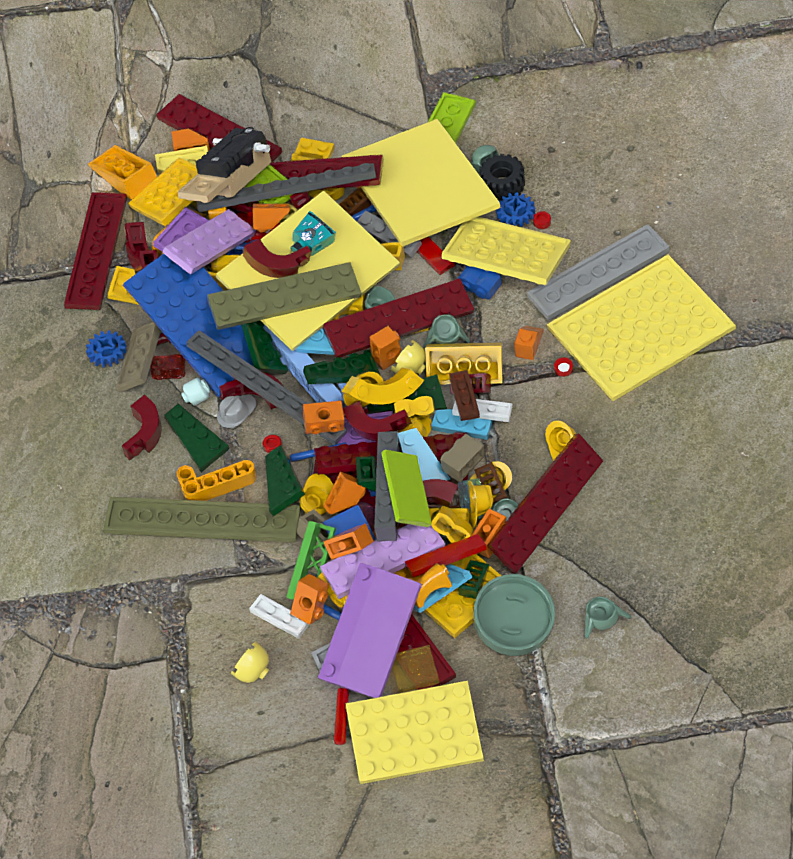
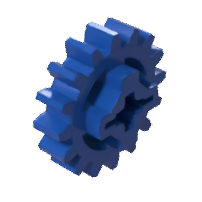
[496,192,535,227]
[86,330,127,368]

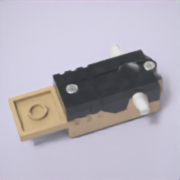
[177,127,271,203]

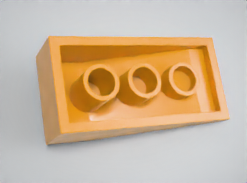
[88,145,157,200]

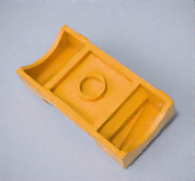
[394,564,452,608]

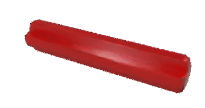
[334,688,349,745]

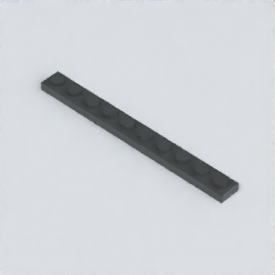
[197,163,376,212]
[187,330,347,445]

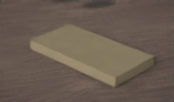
[116,322,161,392]

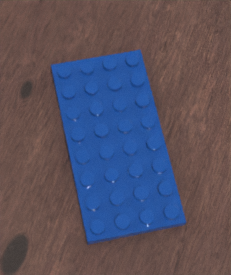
[123,254,254,398]

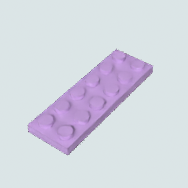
[162,209,256,274]
[320,524,445,599]

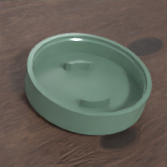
[473,574,555,656]

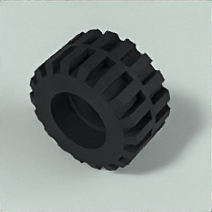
[479,154,525,201]

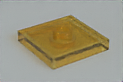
[392,645,439,693]

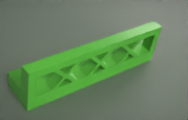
[286,521,337,600]

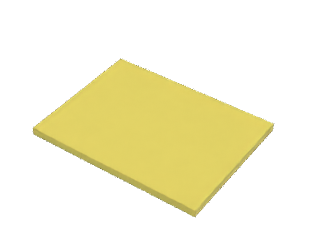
[342,119,500,247]
[216,191,400,351]
[547,255,736,401]

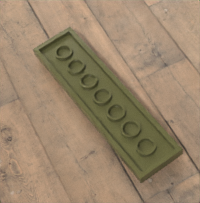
[207,262,362,330]

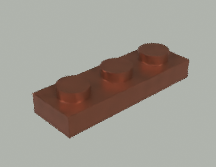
[449,370,480,421]

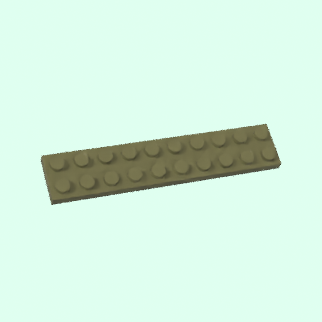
[103,497,301,542]

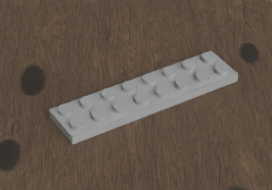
[527,224,670,320]

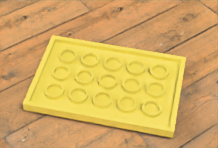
[442,217,571,285]
[346,681,484,784]

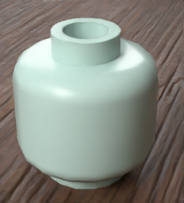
[181,378,211,406]

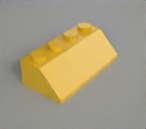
[425,343,503,385]

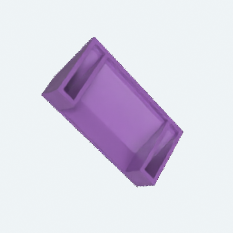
[318,563,422,698]

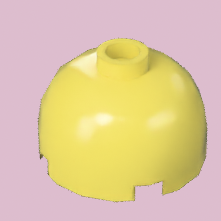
[391,340,426,375]
[231,641,269,683]

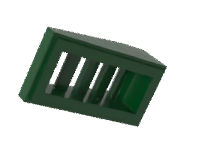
[458,560,490,599]

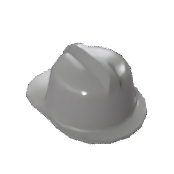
[217,394,256,428]

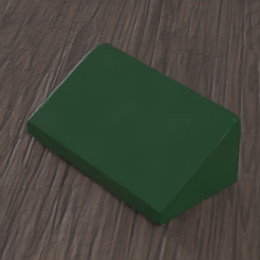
[356,456,377,492]

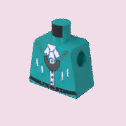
[291,211,336,256]

